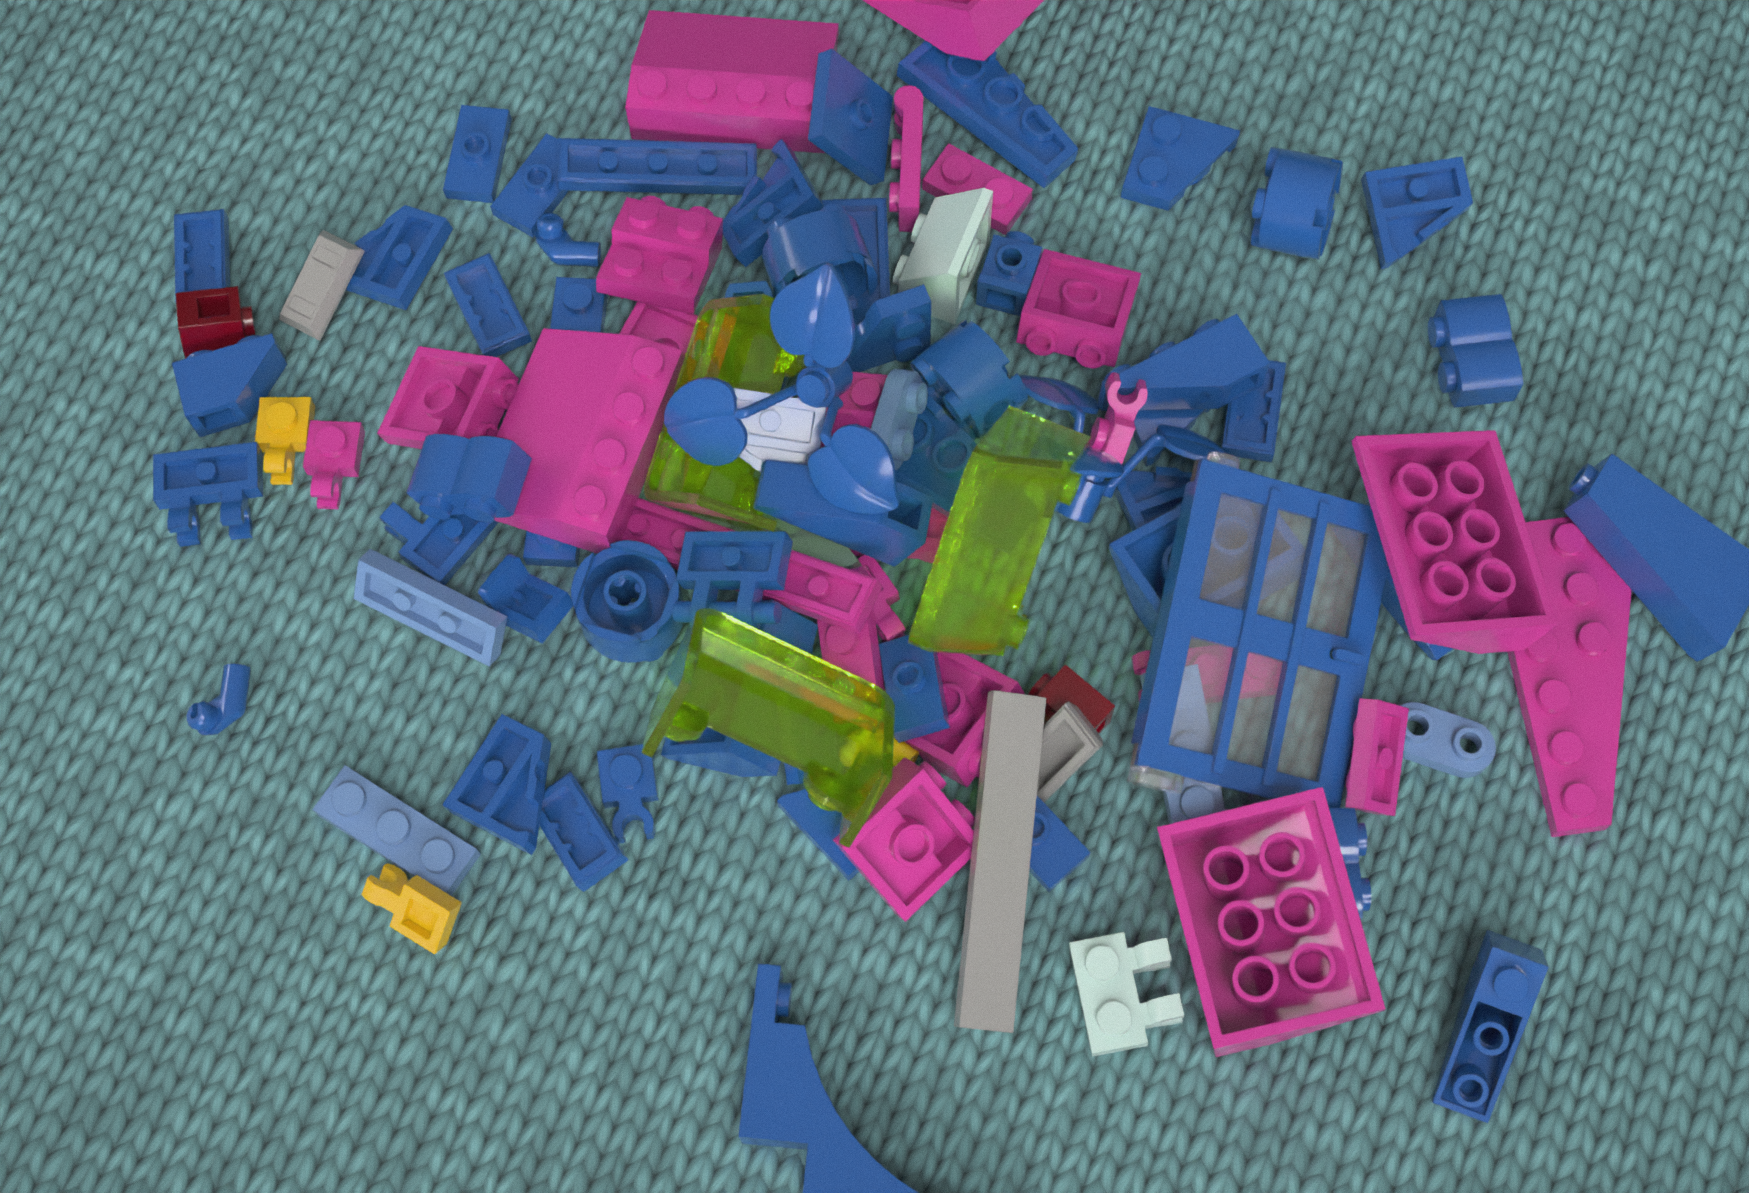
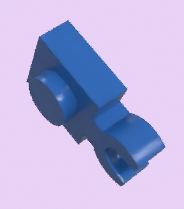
[597,743,659,844]

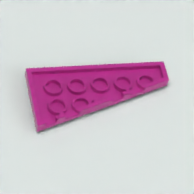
[1507,517,1632,837]

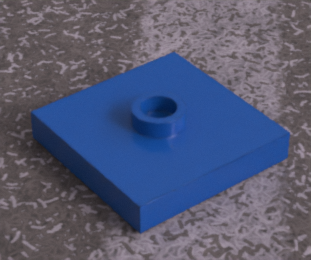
[808,49,893,186]

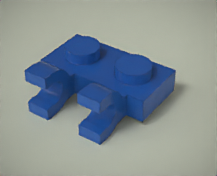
[153,442,263,547]
[379,502,499,585]

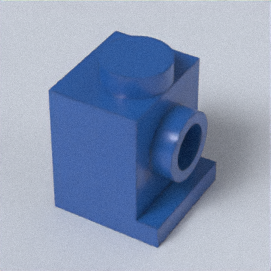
[976,231,1042,317]

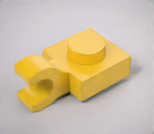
[255,397,316,485]
[362,863,462,954]

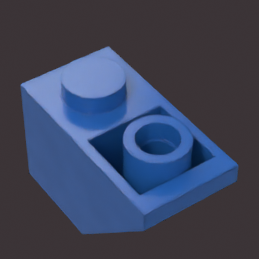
[172,333,287,437]

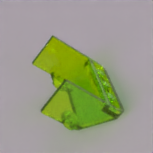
[644,294,807,532]
[908,406,1091,656]
[641,608,895,848]

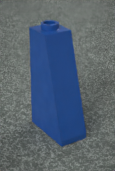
[1563,454,1749,662]

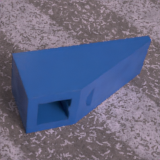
[1098,314,1270,411]
[753,460,934,567]
[1432,930,1549,1123]

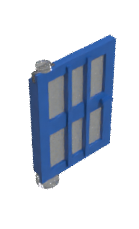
[1127,452,1388,808]

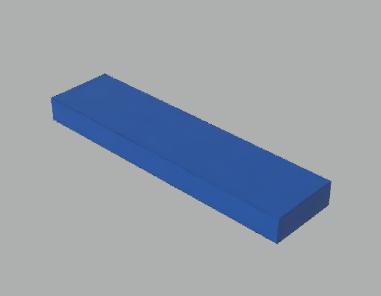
[558,138,757,195]

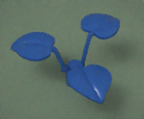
[664,263,901,514]
[1019,374,1239,523]

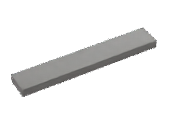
[954,690,1046,1033]

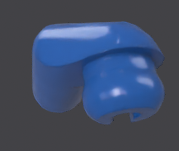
[535,213,601,267]
[187,664,251,735]

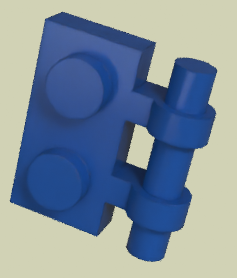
[672,531,793,629]

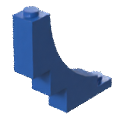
[738,964,919,1193]

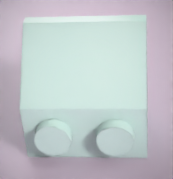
[893,188,993,324]

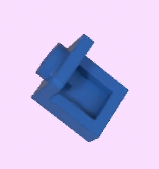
[478,554,573,644]

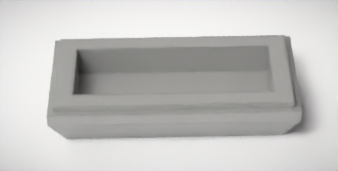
[279,230,365,341]
[1037,702,1103,803]

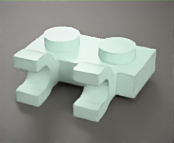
[1069,932,1184,1057]

